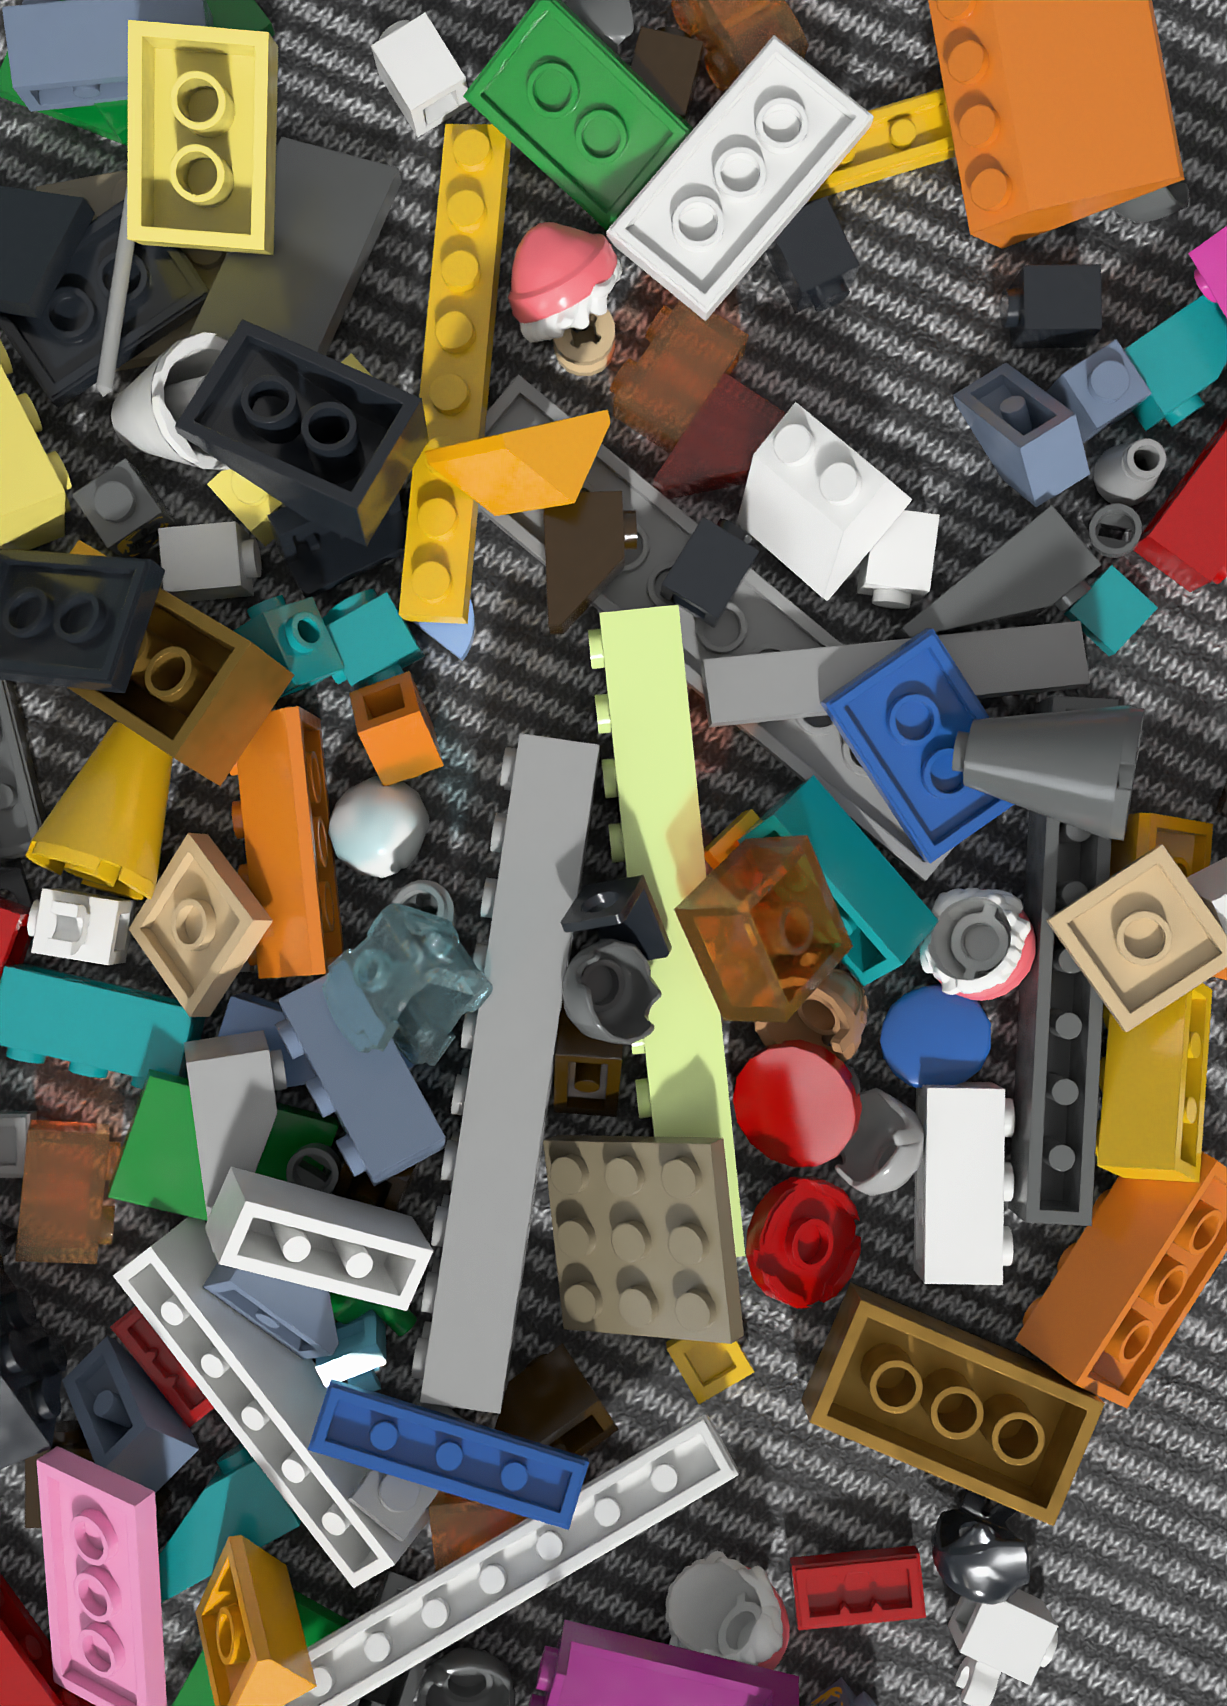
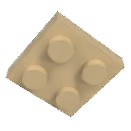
[128,833,273,1017]
[1046,844,1227,1032]

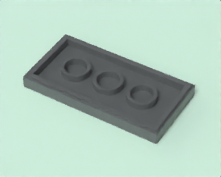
[189,137,402,356]

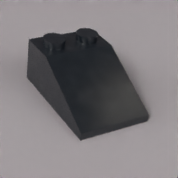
[175,319,429,547]

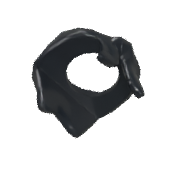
[931,1489,1030,1605]

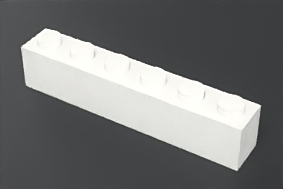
[113,1217,432,1588]

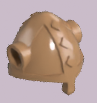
[754,955,869,1062]

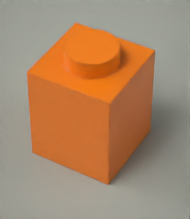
[349,671,444,786]

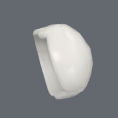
[328,776,429,878]

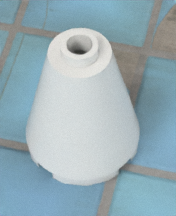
[111,332,230,471]

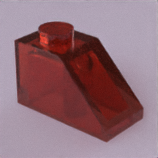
[653,372,786,499]

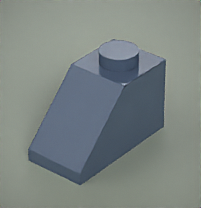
[953,363,1090,507]
[203,1262,339,1359]
[62,1336,199,1493]

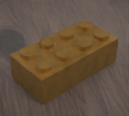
[67,540,294,786]
[801,1282,1105,1526]

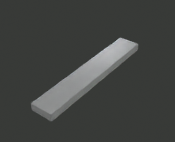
[700,621,1090,728]

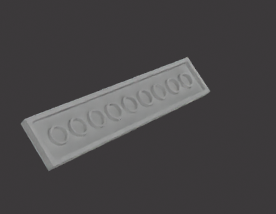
[478,374,954,881]

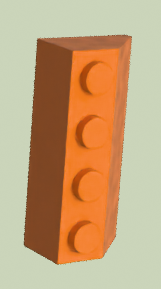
[230,706,345,979]
[1015,1151,1227,1408]

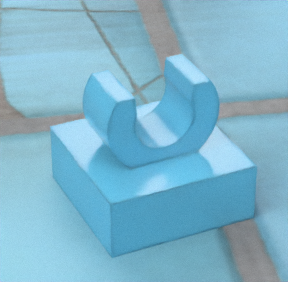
[315,1309,386,1392]

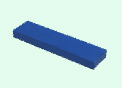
[308,1379,589,1530]

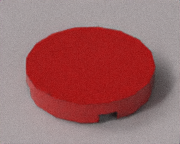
[733,1039,862,1167]
[746,1176,861,1309]

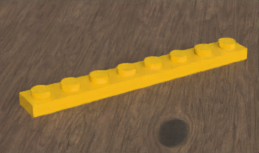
[399,124,511,624]

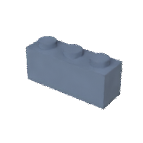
[2,0,214,112]
[275,962,445,1186]

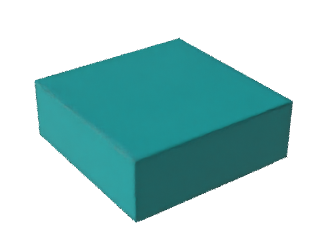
[1064,565,1158,656]

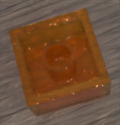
[674,835,853,1022]

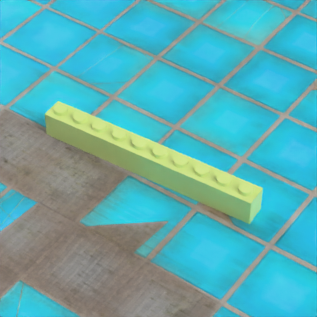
[588,605,745,1257]

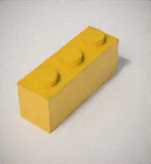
[1095,983,1212,1183]

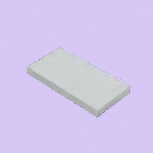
[606,35,874,321]

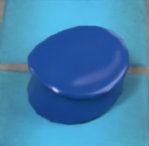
[880,984,991,1089]

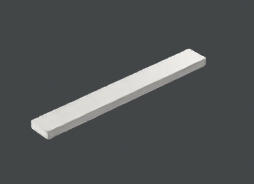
[284,1412,740,1706]

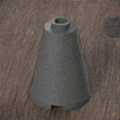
[952,705,1145,841]

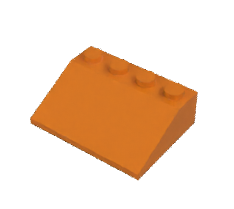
[928,0,1185,249]

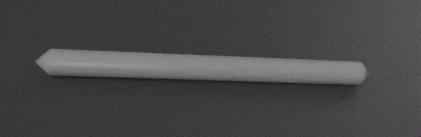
[96,187,135,397]

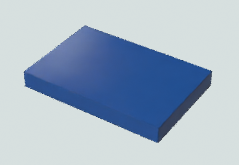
[820,628,1015,863]

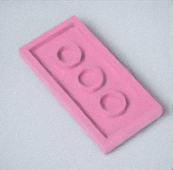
[37,1446,167,1706]

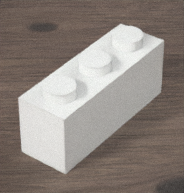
[914,1082,1015,1285]
[205,1167,433,1311]

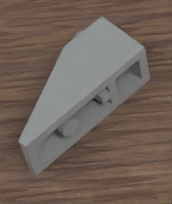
[183,1030,287,1253]

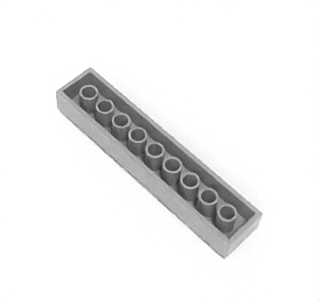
[411,733,600,1414]

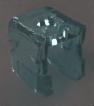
[322,903,493,1066]

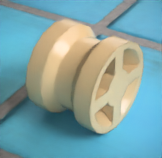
[553,310,615,376]

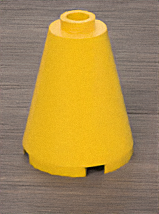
[25,722,173,900]

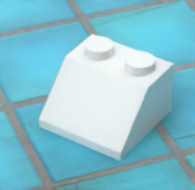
[737,402,912,601]

